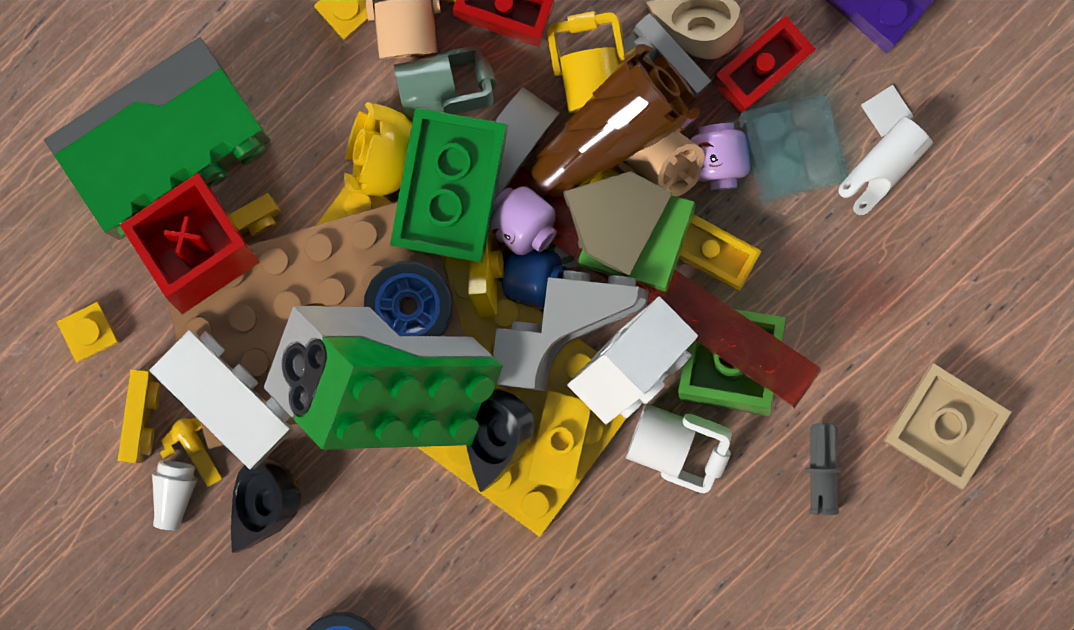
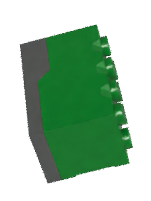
[44,37,271,241]

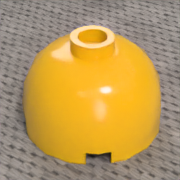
[344,102,412,196]

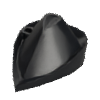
[466,389,535,492]
[231,458,301,553]

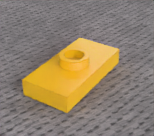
[469,230,504,318]
[527,391,591,491]

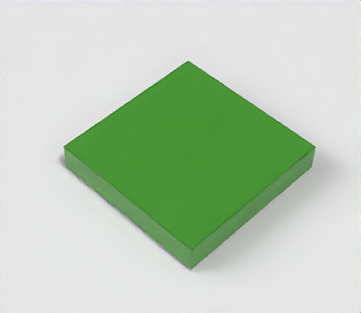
[578,177,696,292]

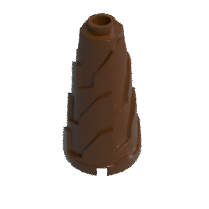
[529,44,699,198]

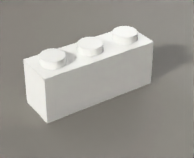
[149,330,294,470]

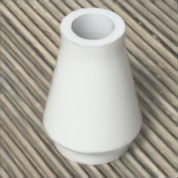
[152,460,198,531]

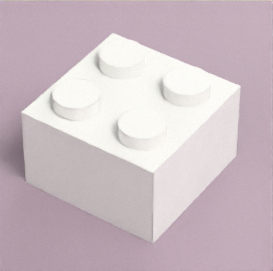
[567,296,698,424]

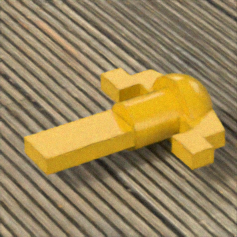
[160,417,222,487]

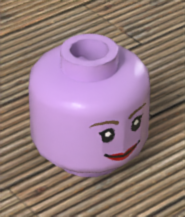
[691,123,751,191]
[489,187,557,255]

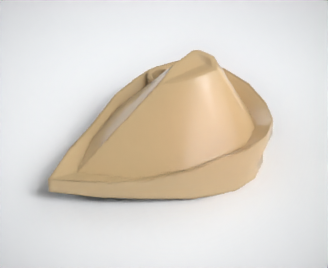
[646,0,745,60]

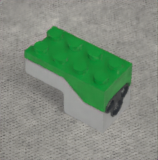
[264,306,503,450]

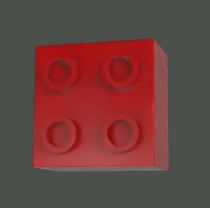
[120,173,260,315]

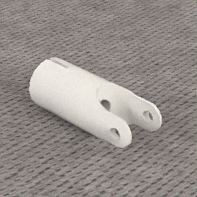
[838,116,933,215]

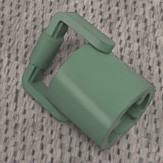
[393,45,496,122]

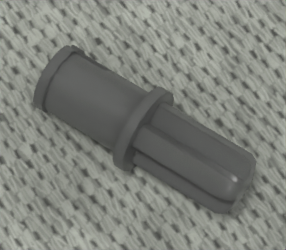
[806,423,842,515]

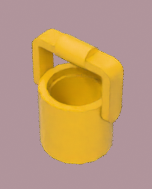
[547,11,626,114]

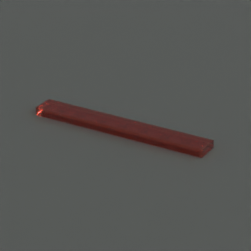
[507,167,822,409]

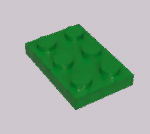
[390,108,509,263]

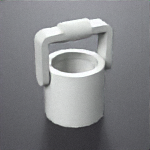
[625,403,732,493]

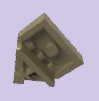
[563,171,672,276]

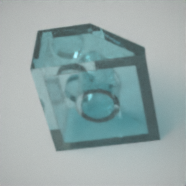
[739,94,849,206]

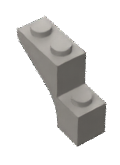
[493,271,649,391]

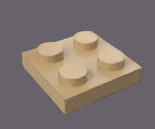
[883,363,1011,490]

